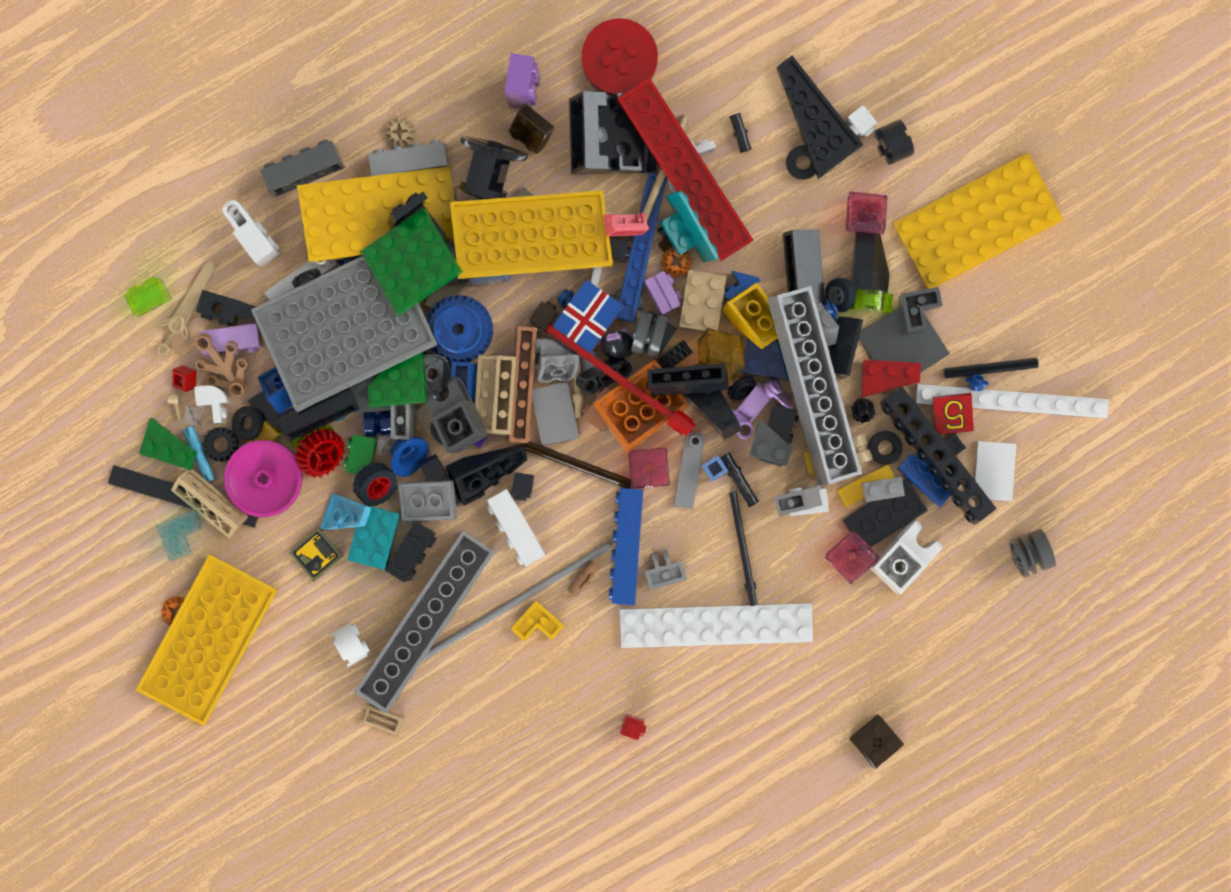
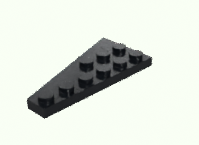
[776,55,863,180]

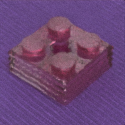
[846,191,888,234]
[628,447,670,489]
[825,530,879,584]

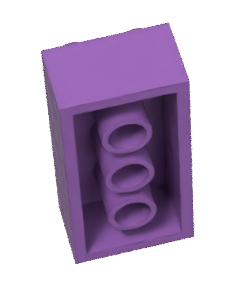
[505,53,540,109]

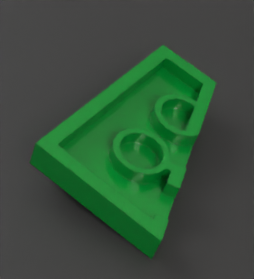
[139,417,197,470]

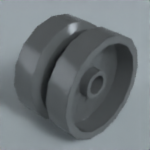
[631,311,668,358]

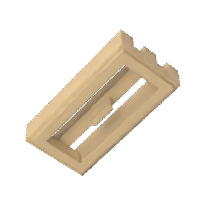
[361,704,404,736]

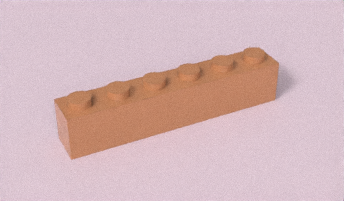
[507,326,537,443]

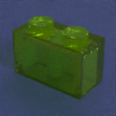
[124,277,172,317]

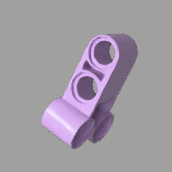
[732,382,771,439]

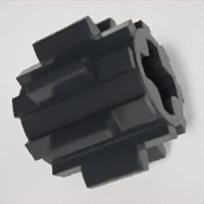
[851,398,875,423]

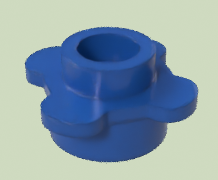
[557,289,575,308]
[823,300,838,321]
[966,374,989,391]

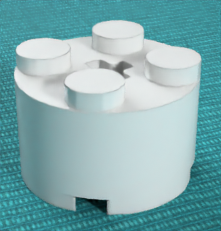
[329,622,370,667]

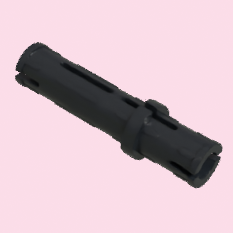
[720,452,759,507]

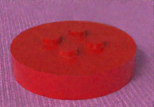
[581,18,658,95]

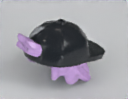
[600,327,633,359]

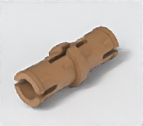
[567,560,601,597]

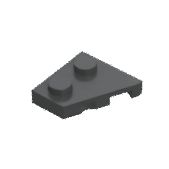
[749,420,792,466]

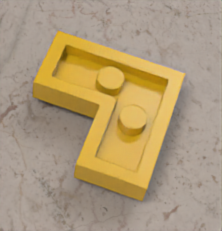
[511,600,565,642]

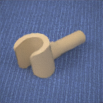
[168,393,181,420]

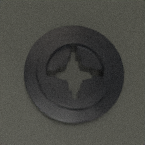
[292,268,322,288]
[727,375,755,401]

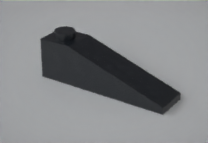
[446,444,527,506]

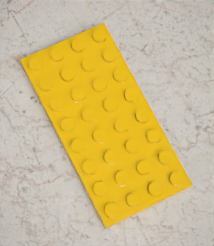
[893,153,1064,289]
[297,166,455,263]
[450,190,613,279]
[135,554,278,726]

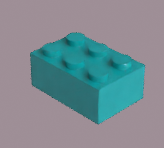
[347,504,401,570]

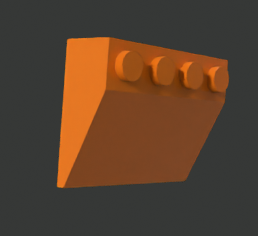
[593,359,690,454]

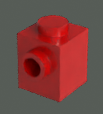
[620,713,647,740]

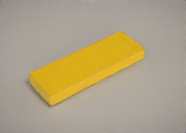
[836,465,895,507]

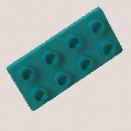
[660,190,719,262]

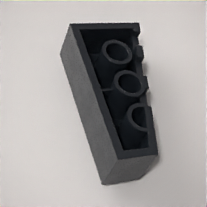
[682,360,742,440]

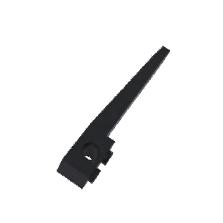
[196,290,256,326]

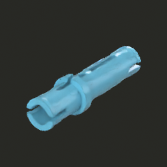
[182,426,216,482]

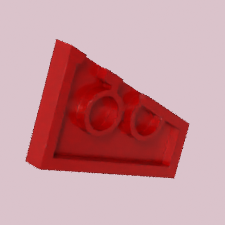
[861,360,921,398]

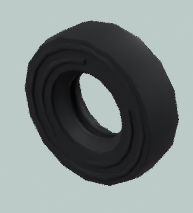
[786,145,816,180]
[232,406,264,441]
[868,431,903,465]

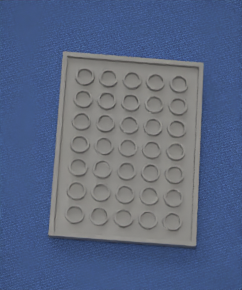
[251,256,438,412]

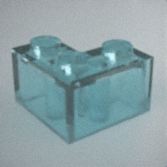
[156,511,203,561]

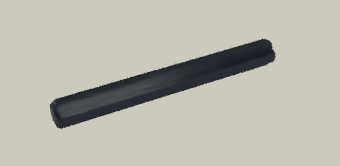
[943,358,1039,378]

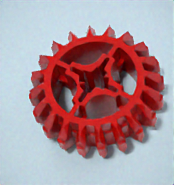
[294,427,346,478]

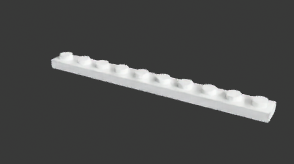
[915,384,1109,419]

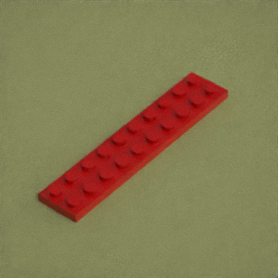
[617,78,754,261]

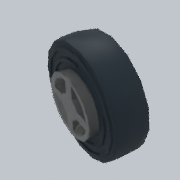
[825,278,856,312]

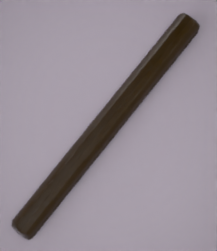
[524,441,632,489]

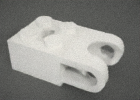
[222,200,280,268]
[868,520,943,594]

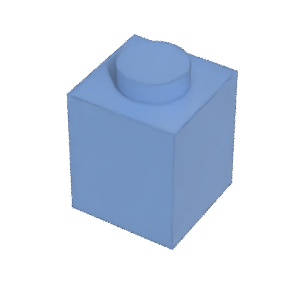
[701,455,728,482]

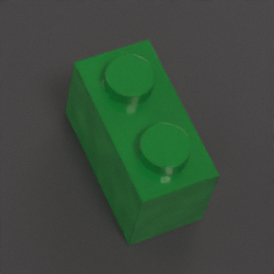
[343,434,378,474]

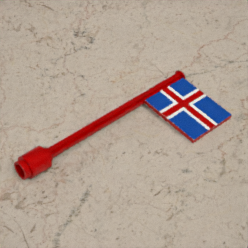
[546,279,696,437]

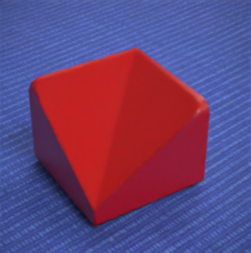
[172,365,196,392]

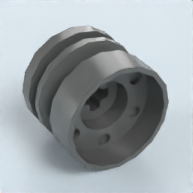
[1009,529,1056,578]

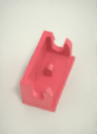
[603,213,649,236]

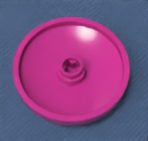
[224,440,302,517]

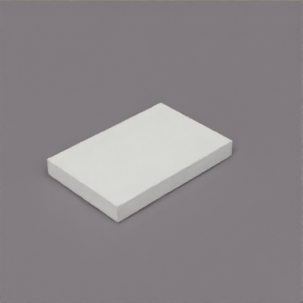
[974,441,1016,501]

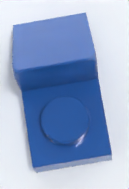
[723,271,761,302]

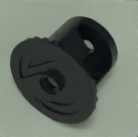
[459,136,529,200]

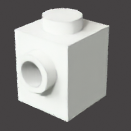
[846,105,877,138]

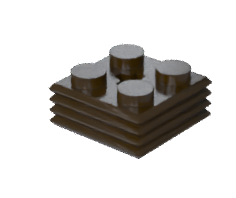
[509,104,555,154]
[850,715,904,769]

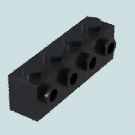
[648,363,729,397]

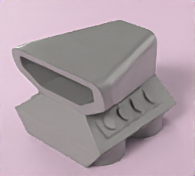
[534,339,579,383]

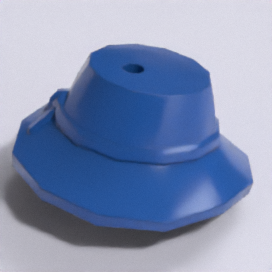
[390,437,429,477]

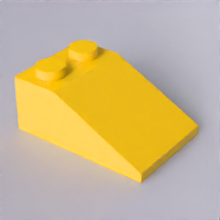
[722,283,778,350]

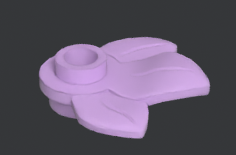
[764,378,793,408]

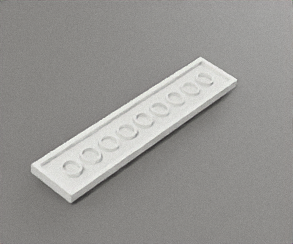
[620,603,813,648]

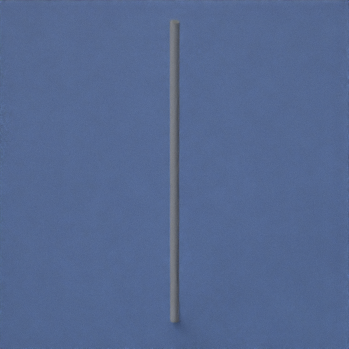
[422,542,612,662]

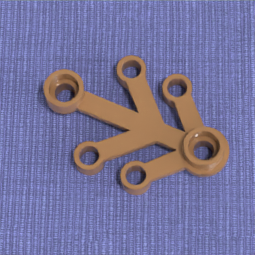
[195,333,249,397]

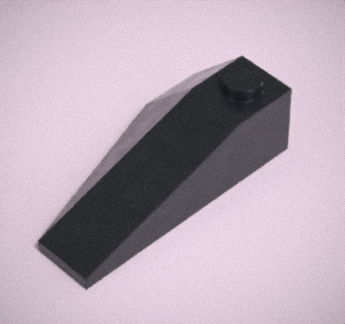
[850,214,890,294]

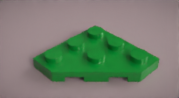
[368,351,427,408]

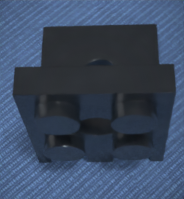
[388,192,447,239]

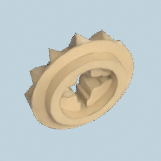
[385,117,415,148]

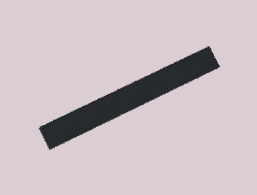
[108,465,258,528]

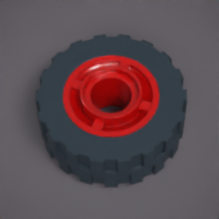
[353,462,397,506]

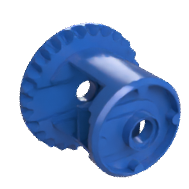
[426,295,493,363]

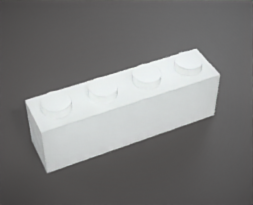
[486,489,546,567]

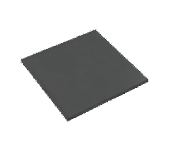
[859,307,950,390]

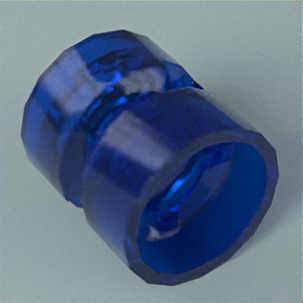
[363,410,391,437]

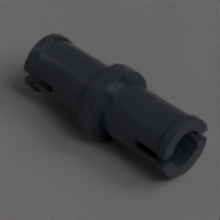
[729,113,752,153]

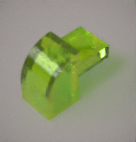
[851,290,893,313]

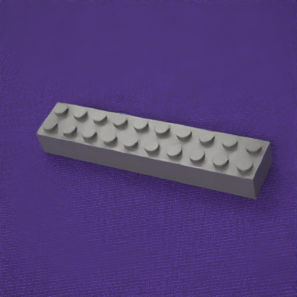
[767,286,862,485]
[354,530,496,714]

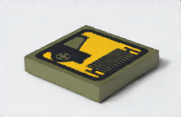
[289,527,344,582]

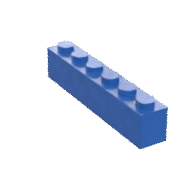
[608,488,643,605]

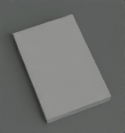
[532,382,579,446]
[398,480,457,521]

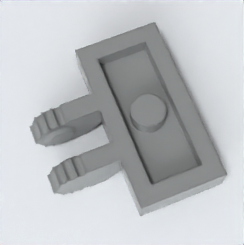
[645,549,687,590]

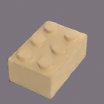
[679,270,727,335]

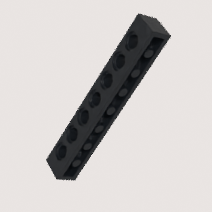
[880,386,997,525]

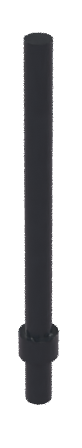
[729,492,758,606]

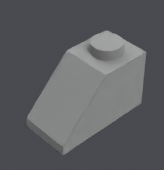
[774,486,822,516]

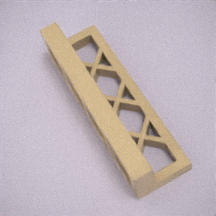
[171,469,248,539]

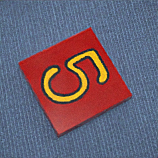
[932,393,974,434]

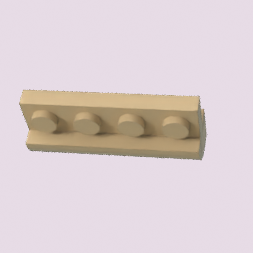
[475,355,517,435]

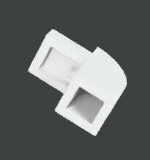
[194,385,230,424]

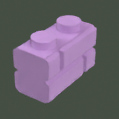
[643,271,683,316]

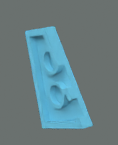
[320,493,371,530]

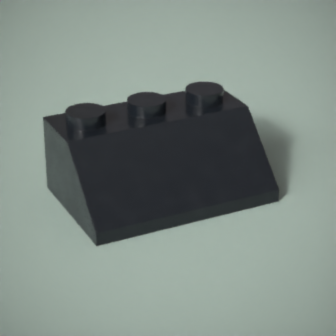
[827,316,863,378]

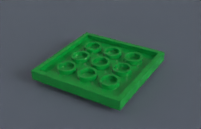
[360,208,463,315]

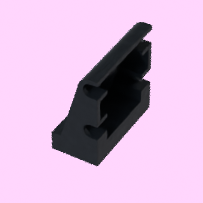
[569,91,656,175]

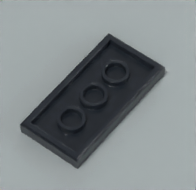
[842,478,928,552]

